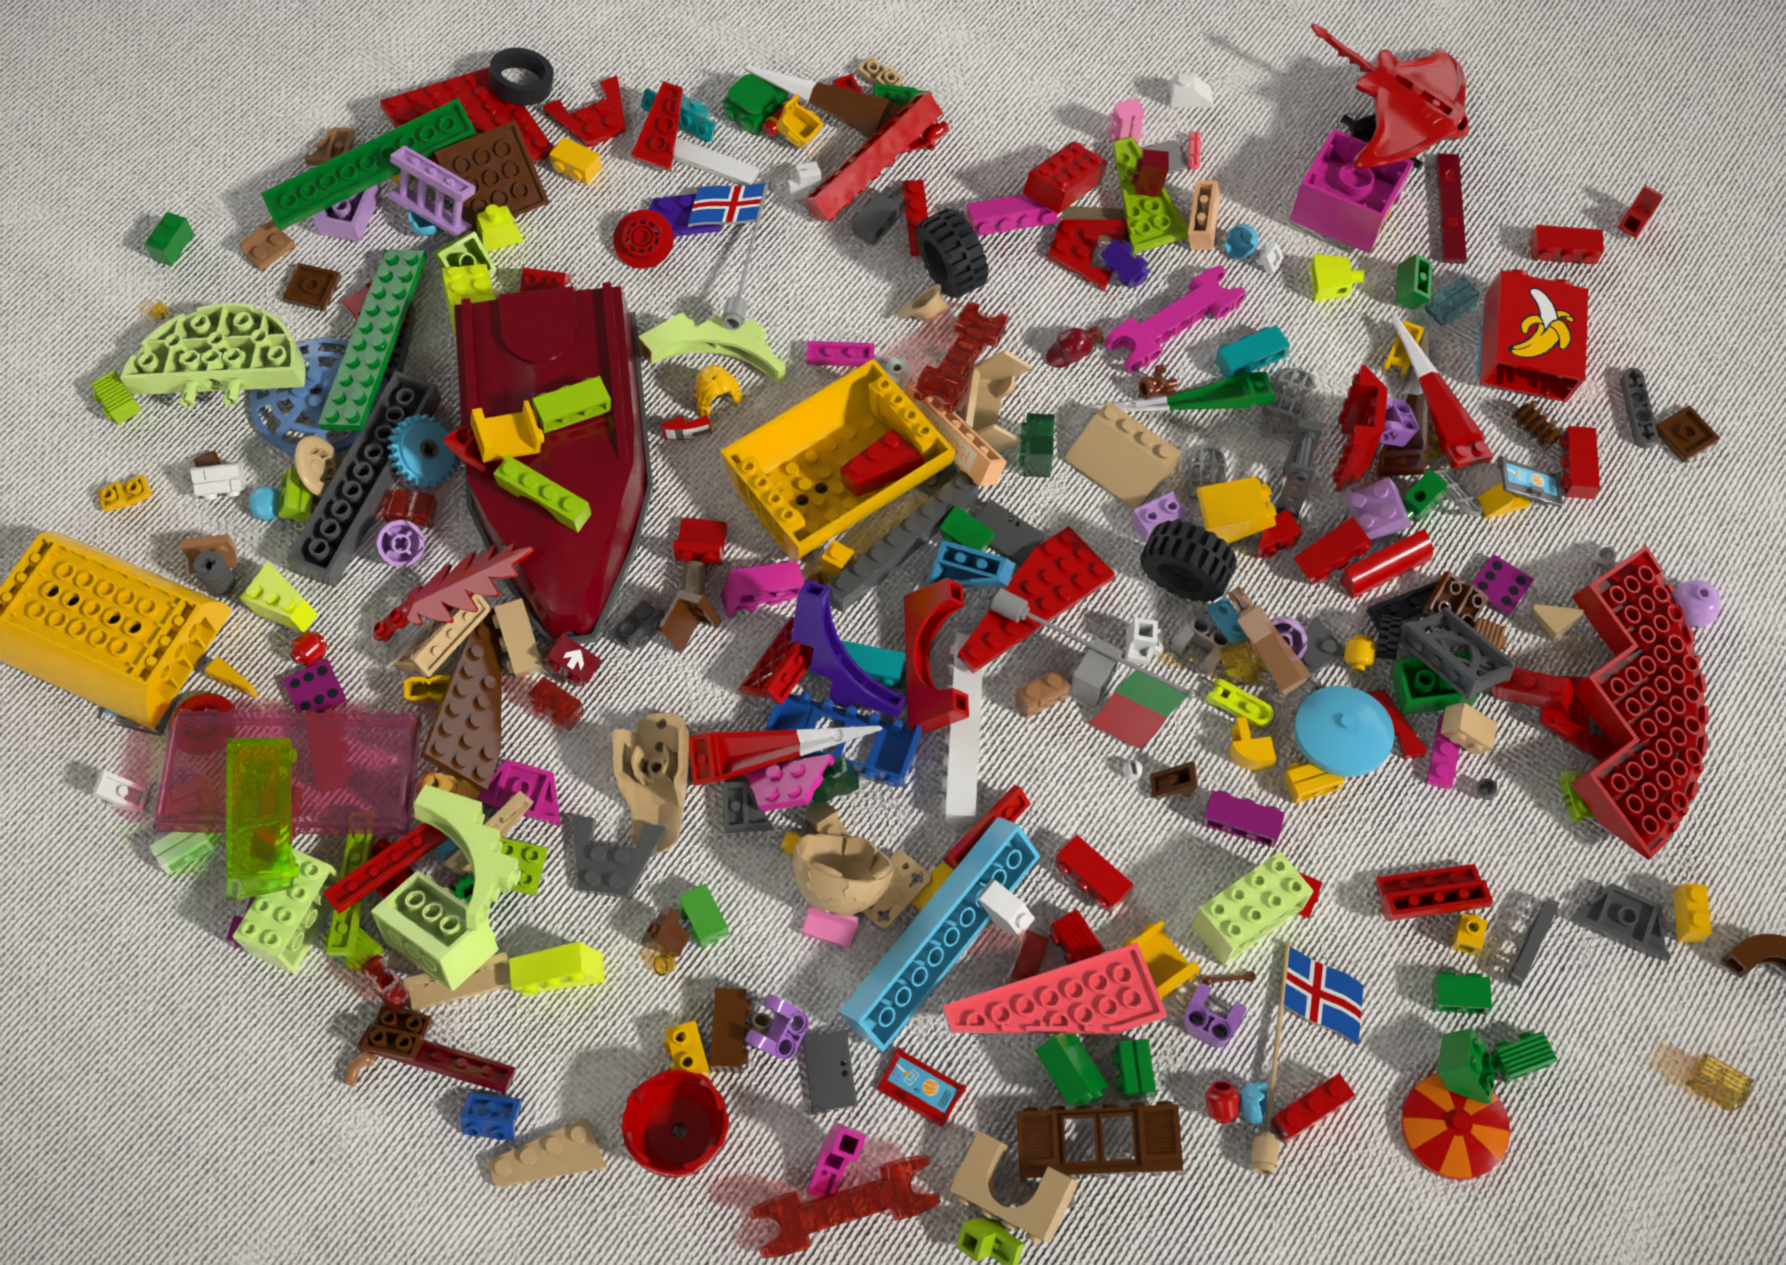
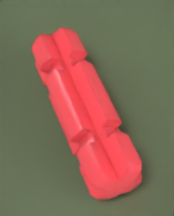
[1188,131,1201,170]

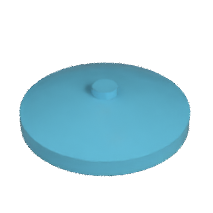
[1294,686,1394,777]

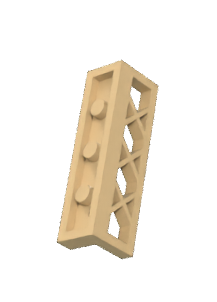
[403,952,511,1011]

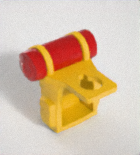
[762,94,824,149]

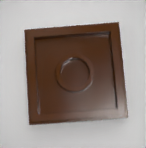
[282,263,342,312]
[1656,405,1720,463]

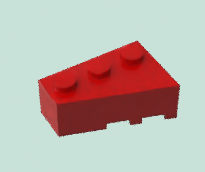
[840,428,924,497]

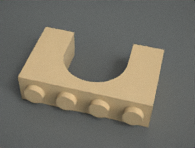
[950,1130,1079,1245]

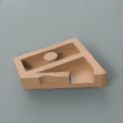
[305,127,356,166]

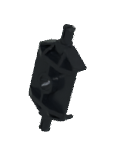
[1340,114,1424,170]

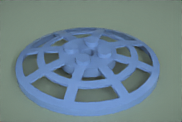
[250,338,387,455]

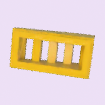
[205,657,258,697]

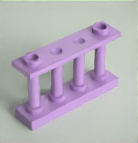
[388,146,476,238]

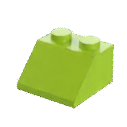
[432,231,497,275]

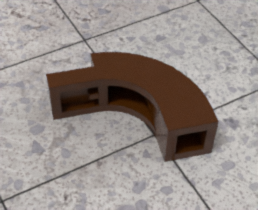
[1721,934,1786,978]

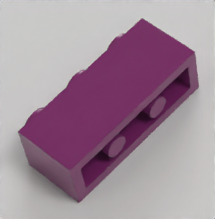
[1201,790,1285,848]

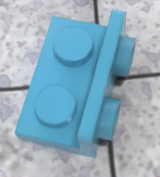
[1207,597,1251,650]

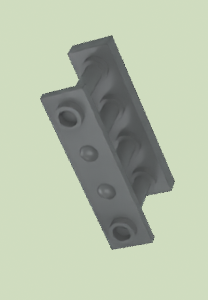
[1276,418,1324,518]

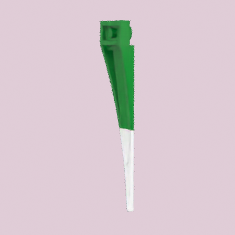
[1089,372,1275,412]

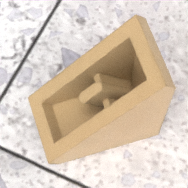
[1531,604,1584,641]

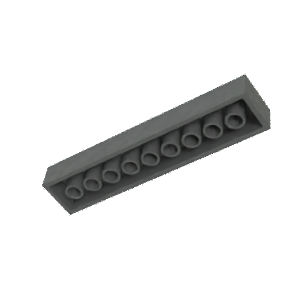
[286,371,441,587]

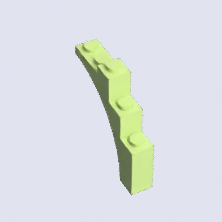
[638,312,786,385]
[414,784,521,931]

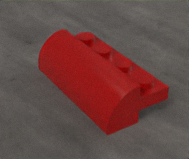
[1375,864,1493,921]

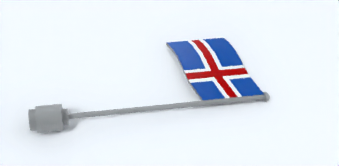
[688,180,771,330]

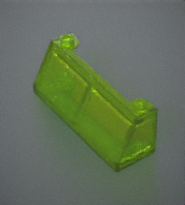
[226,738,299,901]

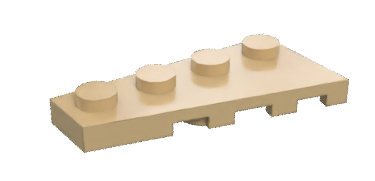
[486,1118,607,1188]

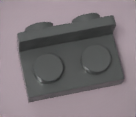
[611,599,665,653]

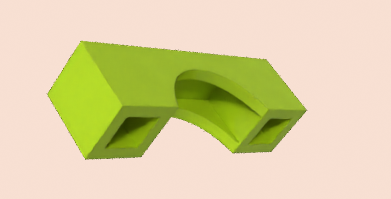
[494,455,591,533]

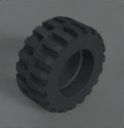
[915,208,989,298]
[1140,520,1237,602]

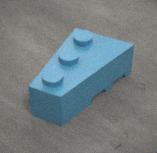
[927,540,1015,589]

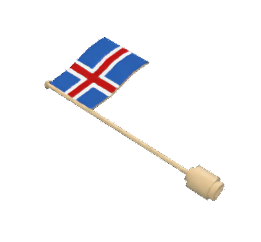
[1250,941,1364,1175]

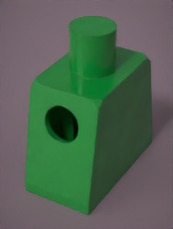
[1403,469,1448,522]

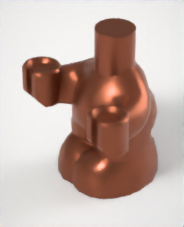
[1138,364,1178,400]

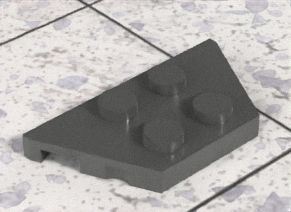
[1570,883,1670,962]

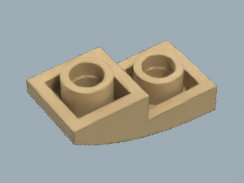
[856,55,904,86]

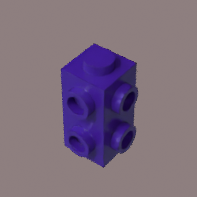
[1100,239,1151,288]

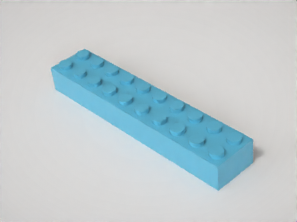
[838,817,1041,1052]

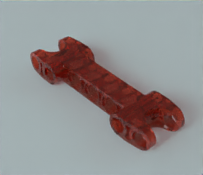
[913,302,1009,413]
[748,1155,941,1258]

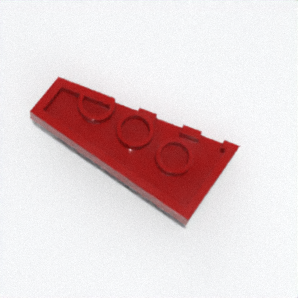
[631,81,684,172]

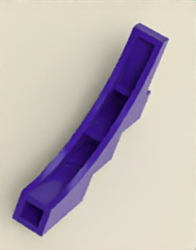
[791,580,907,718]

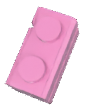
[1108,98,1144,142]

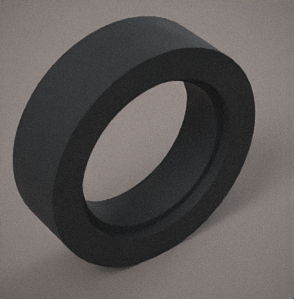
[489,47,554,106]

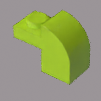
[956,1218,1025,1265]

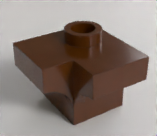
[640,907,691,958]

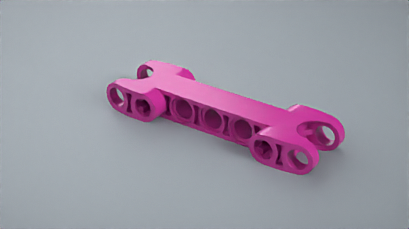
[1104,265,1247,372]

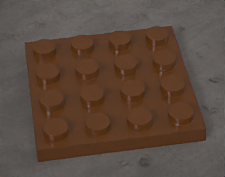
[434,120,550,233]

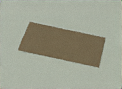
[1063,206,1130,243]

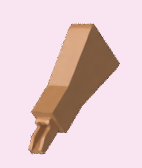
[1227,585,1311,695]

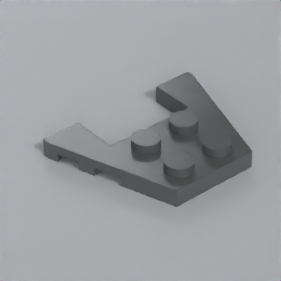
[572,816,668,898]

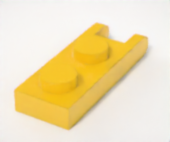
[1383,320,1425,377]

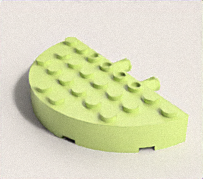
[120,303,306,408]

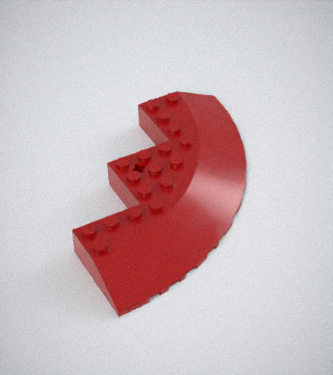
[1571,545,1709,860]

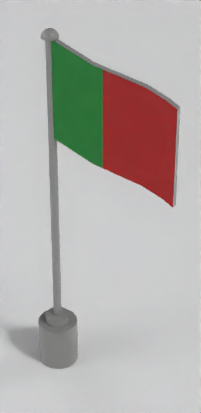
[991,589,1195,749]

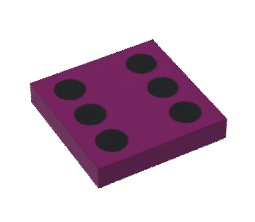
[1472,554,1534,616]
[282,659,347,722]

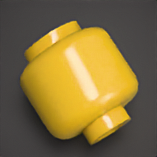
[1344,635,1377,672]

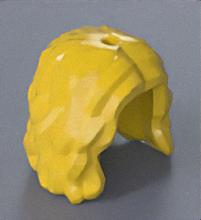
[693,365,743,417]

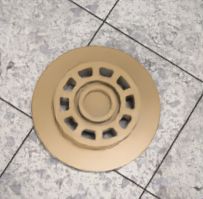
[295,436,342,497]

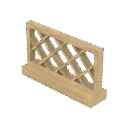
[393,593,492,677]

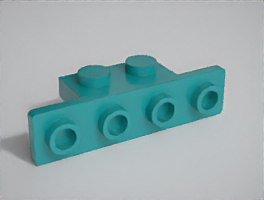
[641,88,716,142]

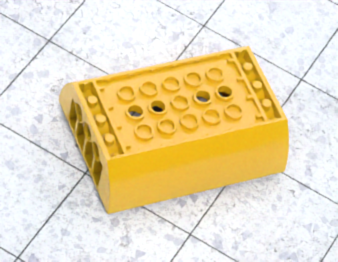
[720,358,955,561]
[0,531,232,730]

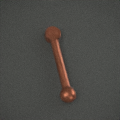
[1202,971,1256,985]

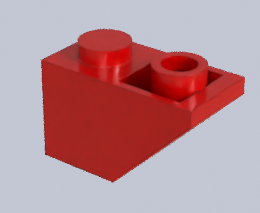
[1255,509,1302,560]

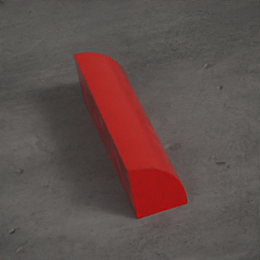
[1340,529,1433,599]

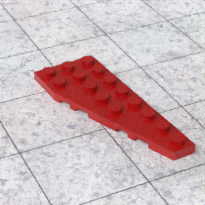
[957,526,1115,674]

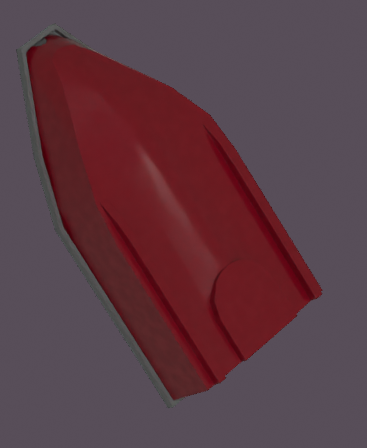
[454,282,654,646]

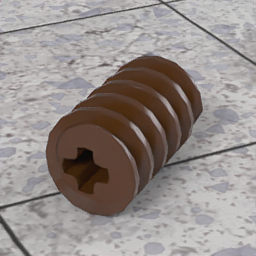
[1511,401,1563,450]

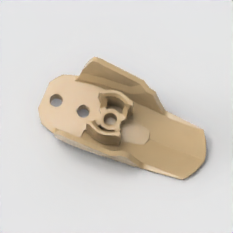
[612,712,689,855]

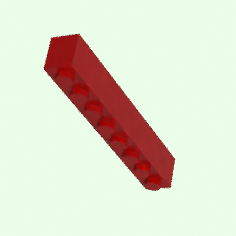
[803,92,943,222]

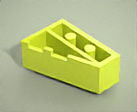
[240,561,318,633]
[509,941,605,996]

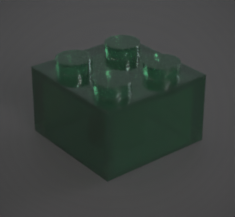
[1019,413,1055,478]

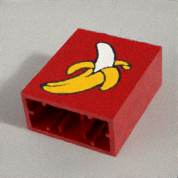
[1479,269,1589,403]

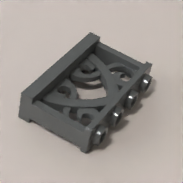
[1399,607,1516,700]

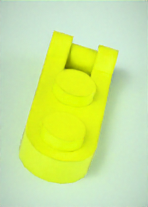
[1205,678,1274,728]

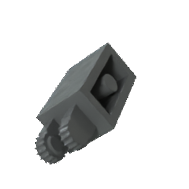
[852,187,904,246]

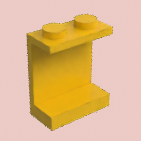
[471,400,544,462]
[1121,920,1201,1001]

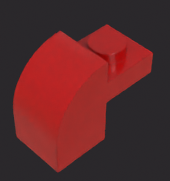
[1617,185,1665,238]

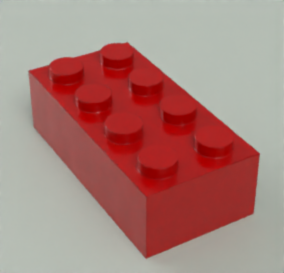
[1023,141,1108,214]

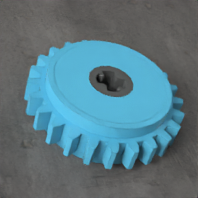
[387,414,458,488]

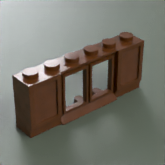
[1016,1101,1184,1182]

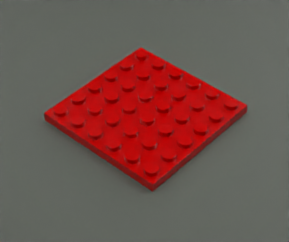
[380,67,554,189]

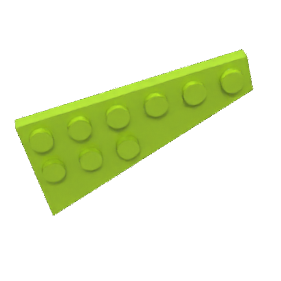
[1112,136,1189,254]

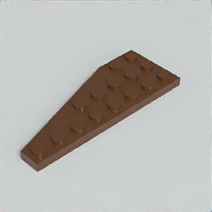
[420,607,502,793]

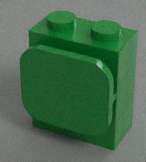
[723,74,788,136]

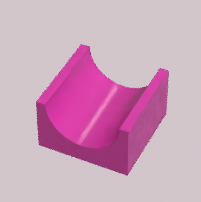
[1290,129,1414,254]

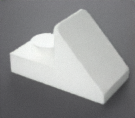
[92,770,150,812]

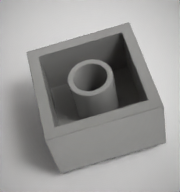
[1069,637,1122,708]

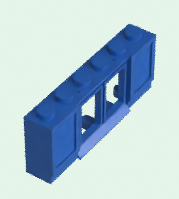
[765,692,922,788]

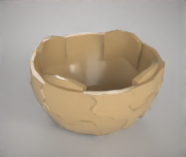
[793,834,894,916]

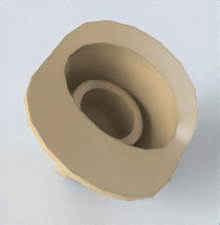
[898,284,948,321]

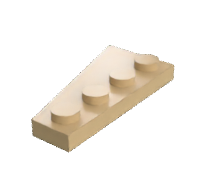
[444,791,534,878]

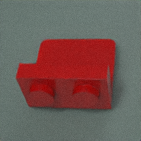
[673,518,728,565]

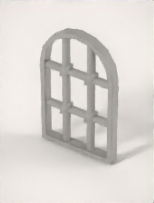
[1265,368,1314,420]
[1188,445,1227,499]
[1434,468,1482,517]

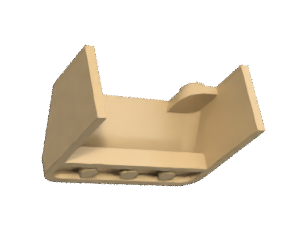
[954,350,1031,453]

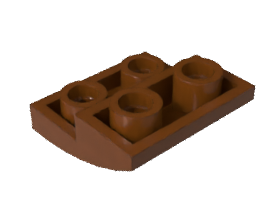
[1422,571,1489,628]
[361,1005,432,1061]

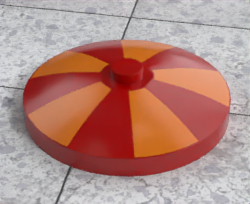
[1400,1073,1510,1181]

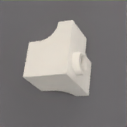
[788,161,822,200]
[1125,617,1164,665]

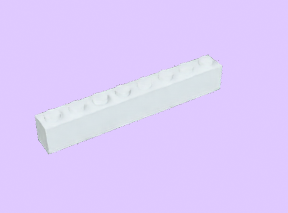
[940,633,983,825]

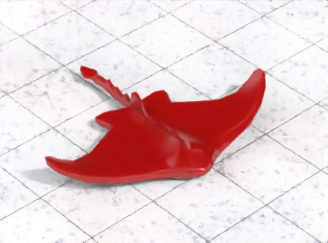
[1311,23,1469,169]

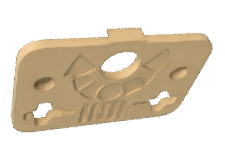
[861,851,931,929]

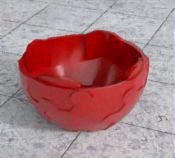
[621,1069,729,1178]

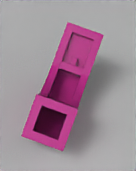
[806,1123,866,1202]

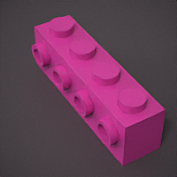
[967,194,1057,236]

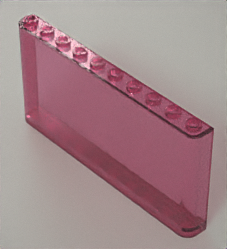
[152,708,422,835]

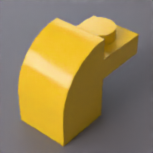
[1229,717,1276,771]

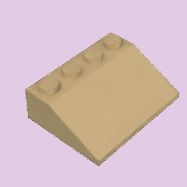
[1064,401,1182,510]

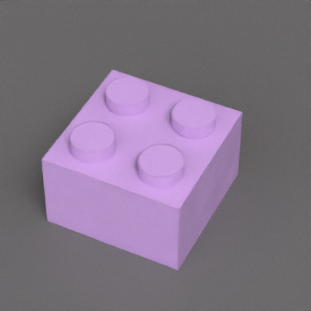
[1345,477,1412,543]

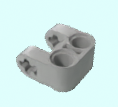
[1170,615,1231,675]

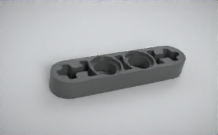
[384,302,416,379]
[1620,367,1658,449]
[1507,896,1560,987]

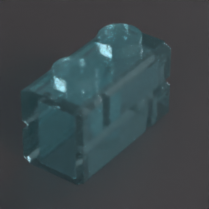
[1425,276,1480,326]

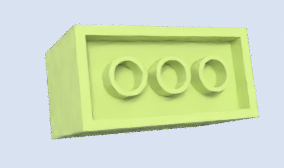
[232,846,340,975]
[1192,851,1313,967]
[371,870,499,992]

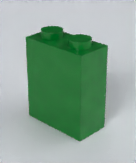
[1035,1034,1109,1106]

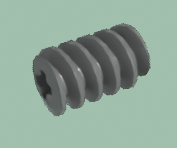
[193,551,236,598]

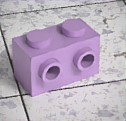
[1131,491,1188,543]

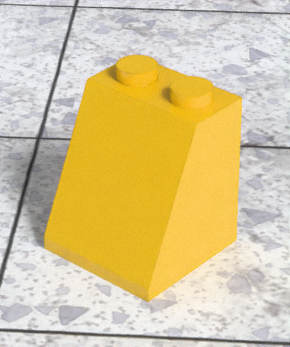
[1196,476,1277,544]

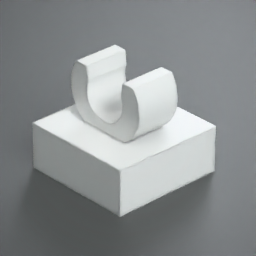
[1254,241,1284,273]

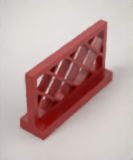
[738,617,813,705]

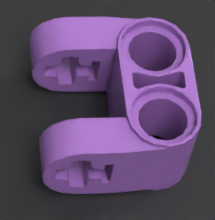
[1380,397,1419,447]
[1182,982,1247,1048]
[744,993,809,1060]

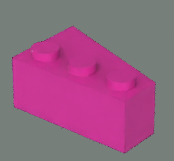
[720,561,805,619]

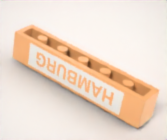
[904,384,1007,486]

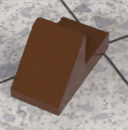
[1150,761,1198,800]

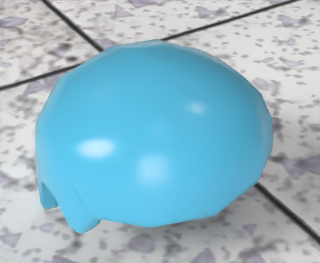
[408,210,441,236]
[1224,223,1258,260]
[248,486,281,521]
[1240,1082,1267,1124]

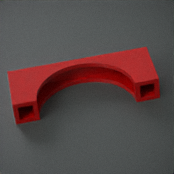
[904,578,969,734]

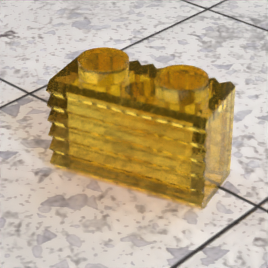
[1685,1052,1754,1111]

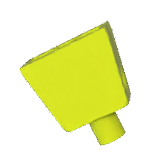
[477,204,523,252]
[1310,254,1364,301]

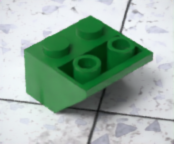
[1437,1028,1497,1104]

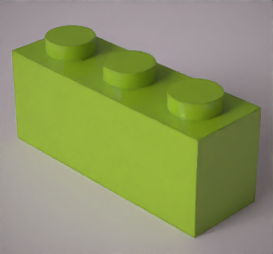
[533,376,611,434]

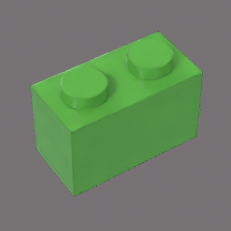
[677,883,730,948]

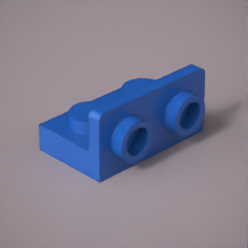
[460,1092,522,1141]

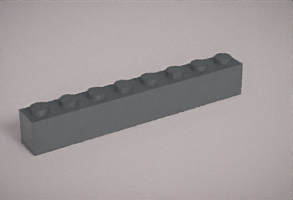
[826,471,979,613]

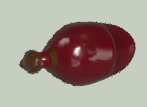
[1046,326,1105,368]

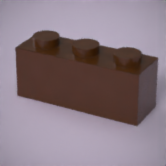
[710,988,753,1073]

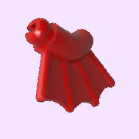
[906,121,949,152]

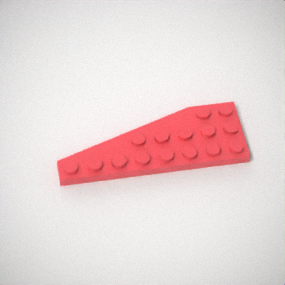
[942,943,1167,1034]

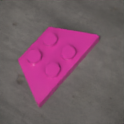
[746,754,835,812]
[476,760,561,826]

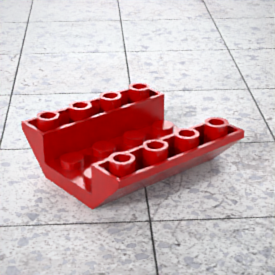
[1332,365,1388,492]

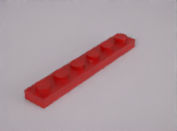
[323,823,449,914]

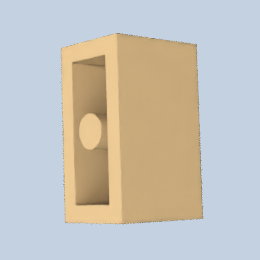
[1441,702,1497,754]

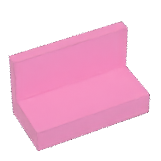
[802,904,858,950]

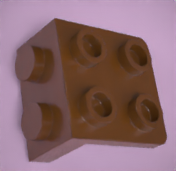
[658,589,722,653]

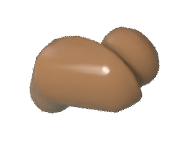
[343,1050,376,1086]

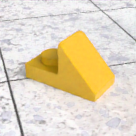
[1477,482,1531,519]

